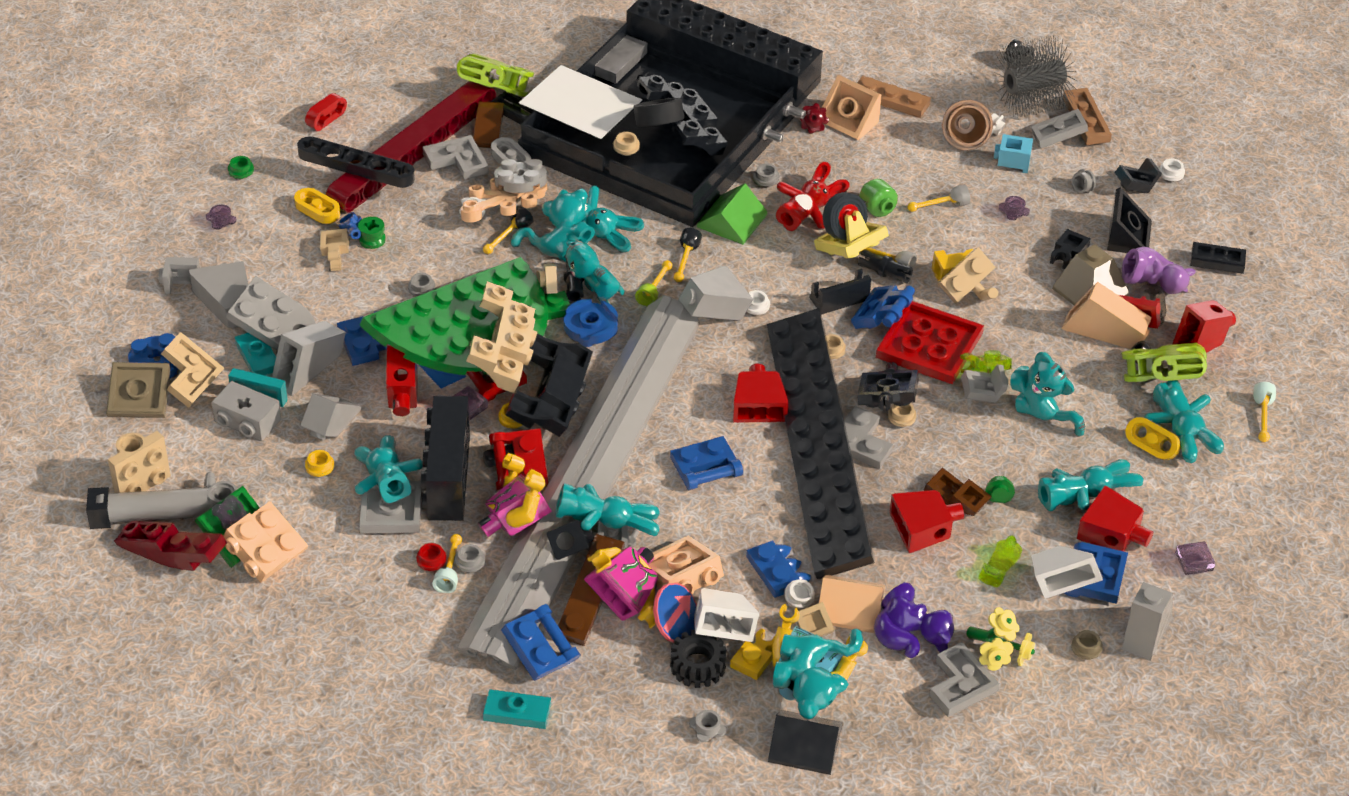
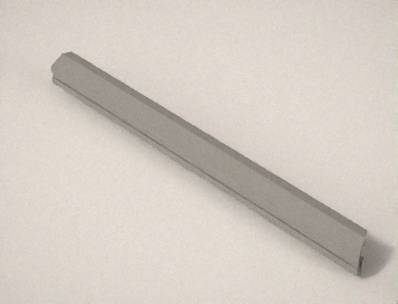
[457,295,699,670]

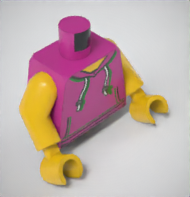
[478,453,552,537]
[584,546,658,629]

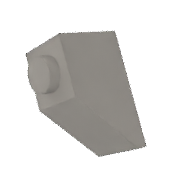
[301,393,361,440]

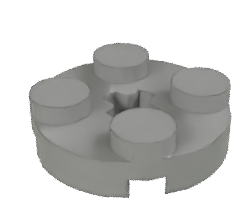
[494,159,547,193]

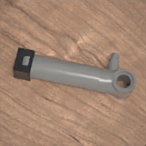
[86,472,237,529]

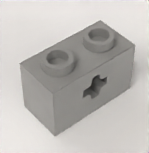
[212,381,281,441]

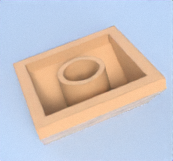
[822,74,881,140]
[819,575,886,633]

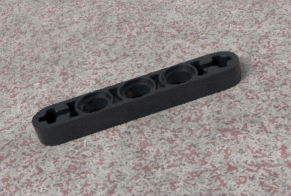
[297,136,415,188]

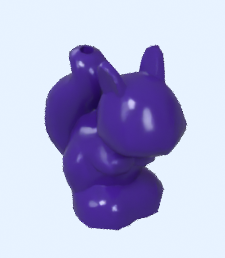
[874,582,955,658]

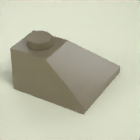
[1052,244,1129,305]

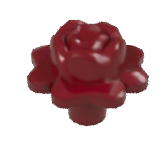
[799,103,829,134]

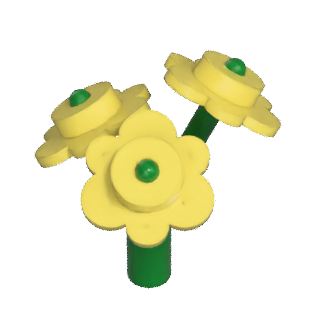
[966,607,1035,671]

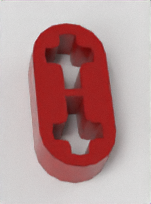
[305,93,347,131]

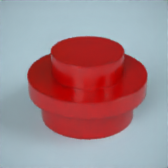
[416,543,447,571]

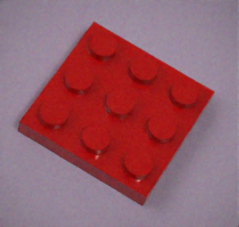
[875,301,984,385]

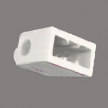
[694,588,759,642]

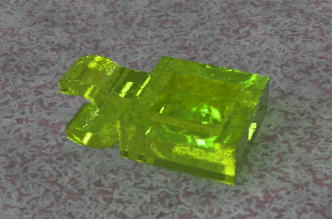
[960,350,1012,373]

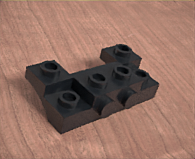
[637,75,727,156]
[505,333,593,437]

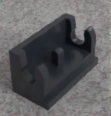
[809,268,872,314]

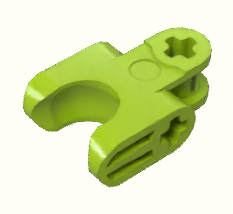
[457,53,534,97]
[1121,343,1207,382]

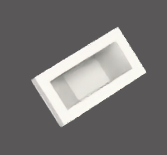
[1031,546,1103,599]

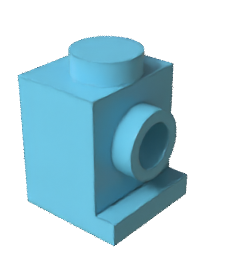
[994,134,1033,173]

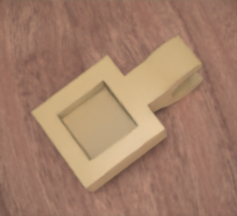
[320,228,349,271]
[536,263,558,294]

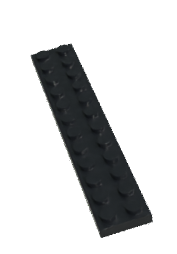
[767,308,875,579]

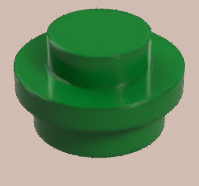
[228,156,254,179]
[985,476,1015,503]

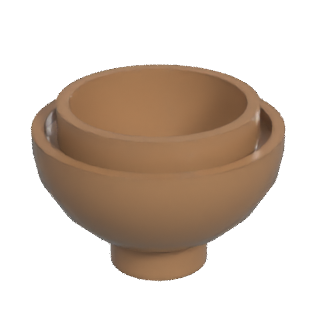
[942,99,993,151]

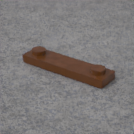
[558,534,625,646]

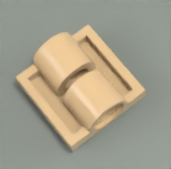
[108,431,171,493]

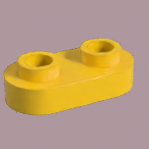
[294,188,340,224]
[1125,417,1181,460]

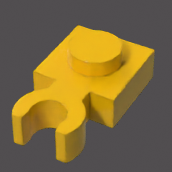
[730,628,775,680]

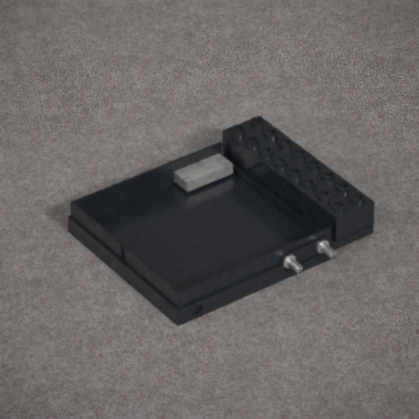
[518,0,823,227]

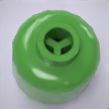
[859,179,898,217]

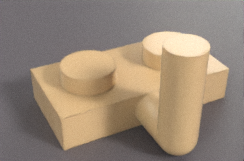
[937,247,998,303]

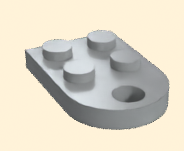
[225,276,315,350]

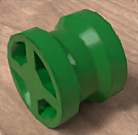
[358,216,386,249]

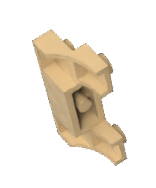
[466,281,537,393]

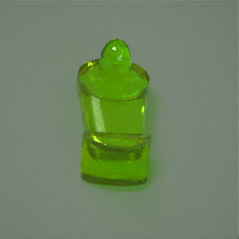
[978,535,1022,587]

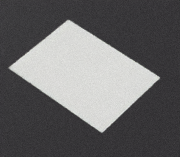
[519,65,642,139]

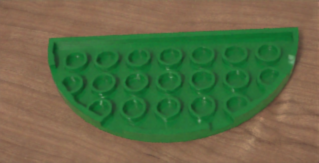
[360,257,548,375]

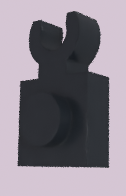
[1050,229,1091,269]

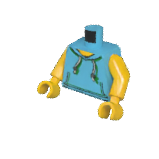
[772,604,868,701]

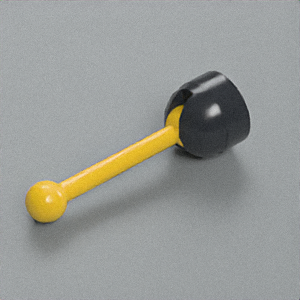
[483,207,534,254]
[673,227,702,282]

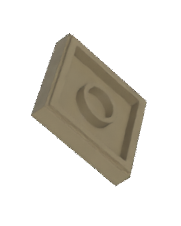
[106,362,171,418]

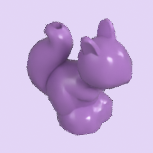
[1122,247,1196,294]

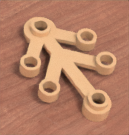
[460,178,547,222]

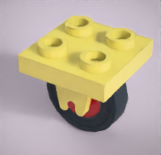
[814,192,889,259]

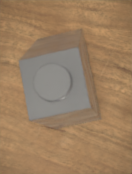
[189,261,248,328]
[679,266,753,321]
[272,321,346,396]
[1122,582,1173,661]

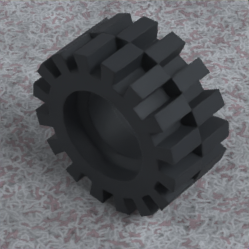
[670,630,727,688]

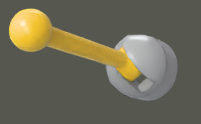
[907,184,970,212]
[860,247,917,269]

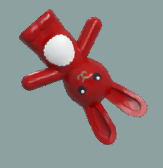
[776,162,850,231]

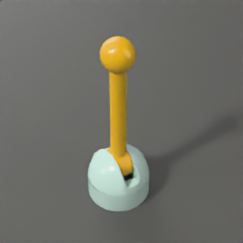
[1253,382,1276,442]
[432,534,462,593]

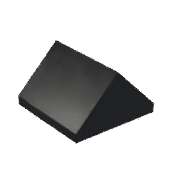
[1107,187,1152,253]
[768,710,843,775]

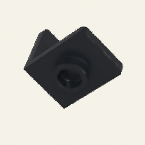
[547,520,594,560]

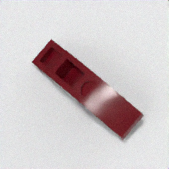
[114,521,227,571]

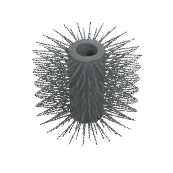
[994,35,1077,117]

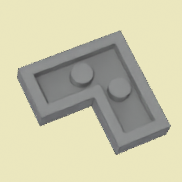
[423,135,489,180]
[844,406,893,469]
[929,642,1000,717]

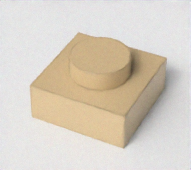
[797,602,835,637]

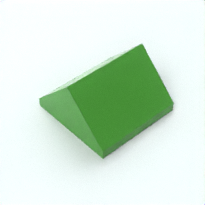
[697,183,768,245]

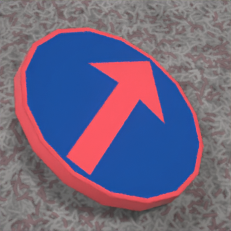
[653,583,697,643]

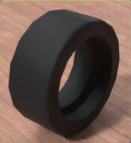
[633,98,684,127]

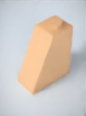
[1061,281,1151,349]

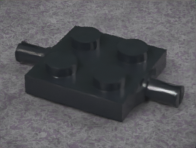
[857,362,919,411]

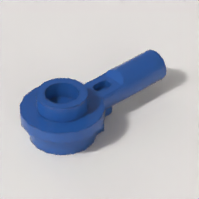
[337,212,362,239]

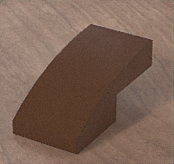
[473,102,504,148]
[923,467,992,516]

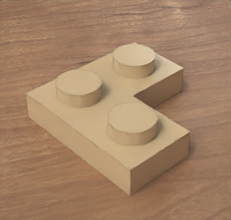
[161,332,224,408]

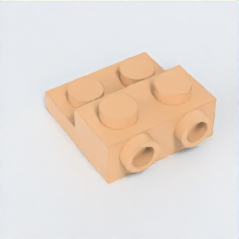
[223,501,308,583]
[649,535,724,594]

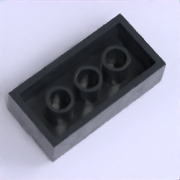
[421,396,470,521]

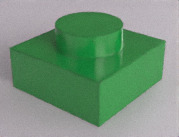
[545,291,570,320]

